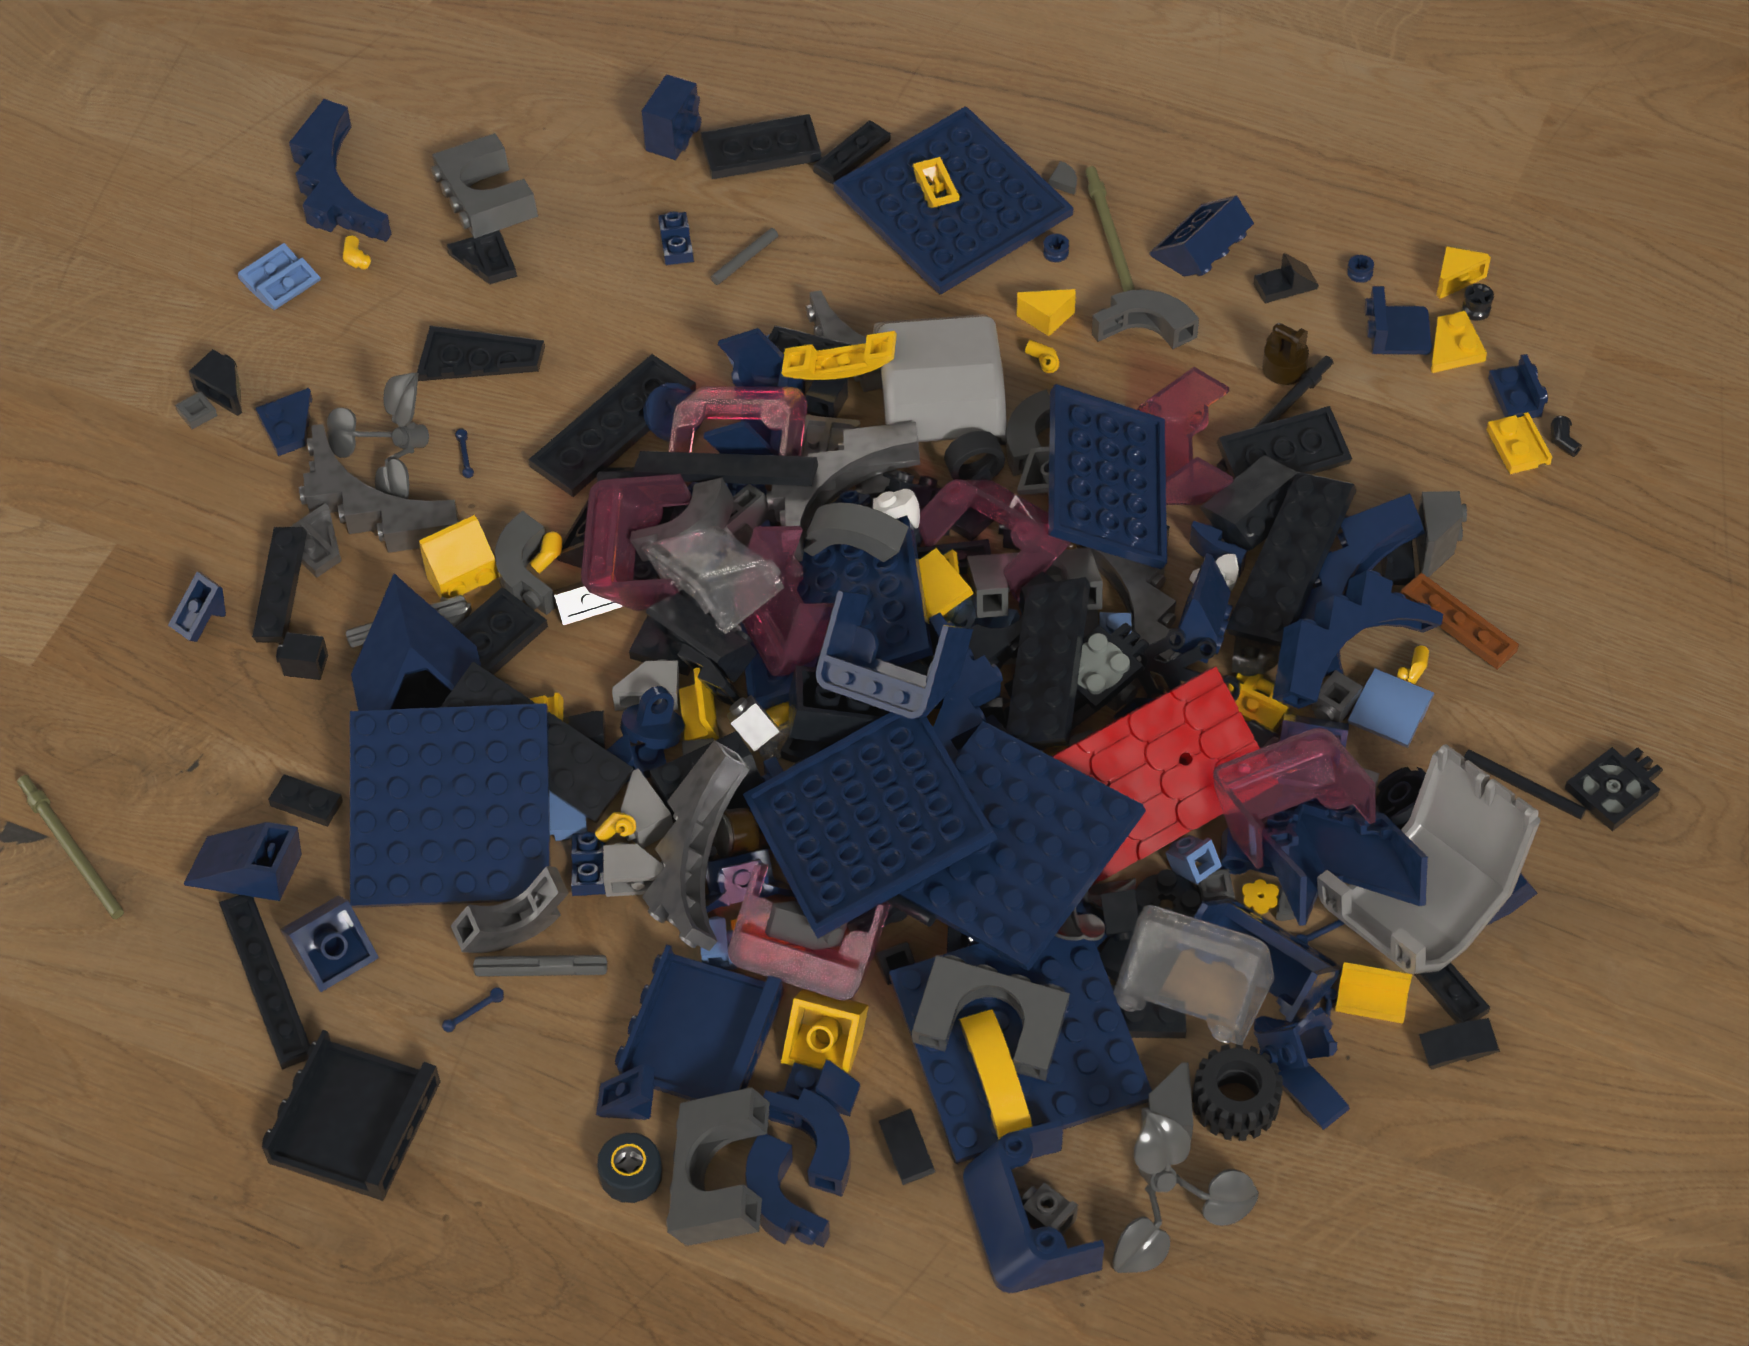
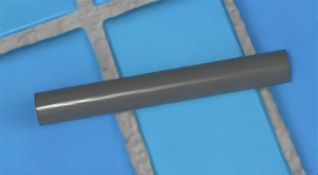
[711,228,779,285]

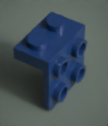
[1365,286,1432,355]

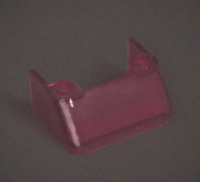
[1137,367,1233,505]
[668,386,807,456]
[581,474,692,611]
[918,480,1070,601]
[733,526,834,676]
[1213,728,1376,869]
[728,863,890,1000]

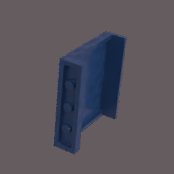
[615,944,784,1101]

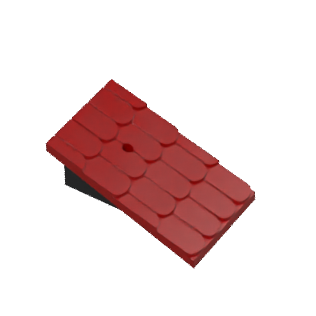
[1051,667,1278,886]

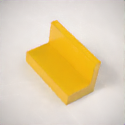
[679,667,719,741]
[1335,962,1412,1024]

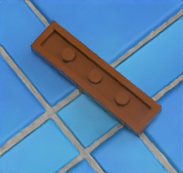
[1400,572,1519,670]

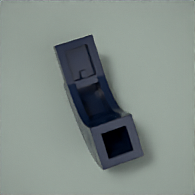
[763,1088,851,1197]
[746,1134,830,1248]

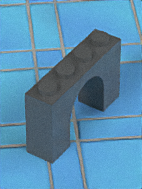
[431,133,538,238]
[967,548,1103,618]
[912,955,1070,1081]
[667,1087,770,1246]

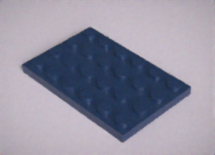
[1048,384,1167,570]

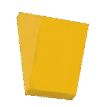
[913,157,960,208]
[1436,246,1491,299]
[1016,289,1076,336]

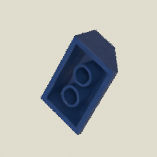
[1149,195,1254,277]
[1171,553,1233,664]

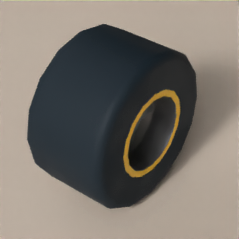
[597,1133,662,1203]

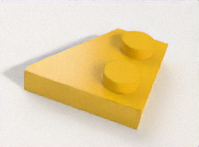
[1431,311,1487,373]

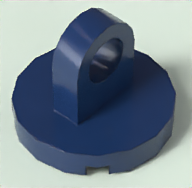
[620,686,685,749]

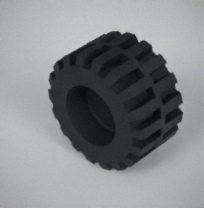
[1192,1043,1283,1141]

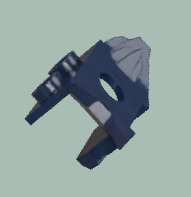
[705,848,795,913]
[1254,1007,1337,1071]

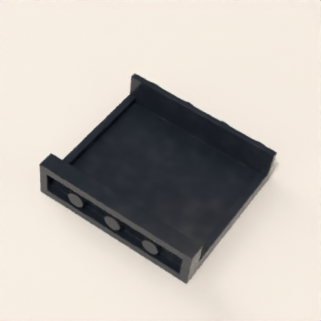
[262,1030,441,1201]

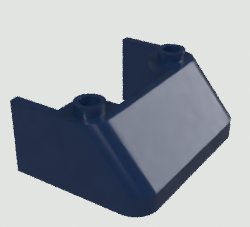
[704,328,805,456]
[816,590,973,719]
[1176,898,1342,1022]
[963,1120,1104,1293]

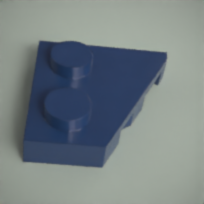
[255,388,313,456]

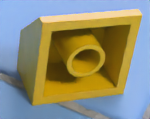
[419,515,499,599]
[781,988,869,1075]

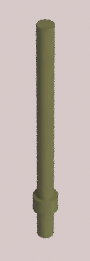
[1085,166,1135,292]
[17,775,124,919]

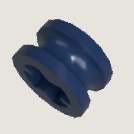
[1043,234,1069,262]
[1347,255,1374,283]

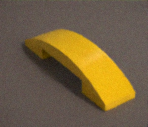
[782,331,897,380]
[959,1009,1033,1139]

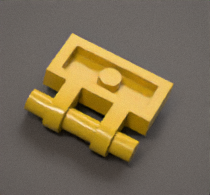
[1227,668,1293,732]

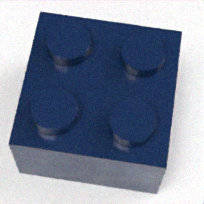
[641,74,702,160]

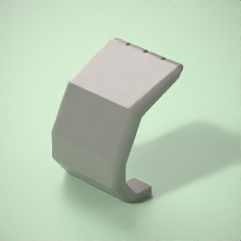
[874,314,1007,445]
[1317,744,1540,974]

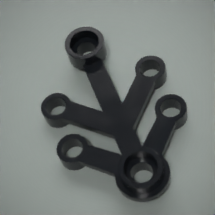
[1133,628,1241,701]

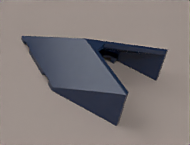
[351,573,481,711]
[1261,784,1428,926]

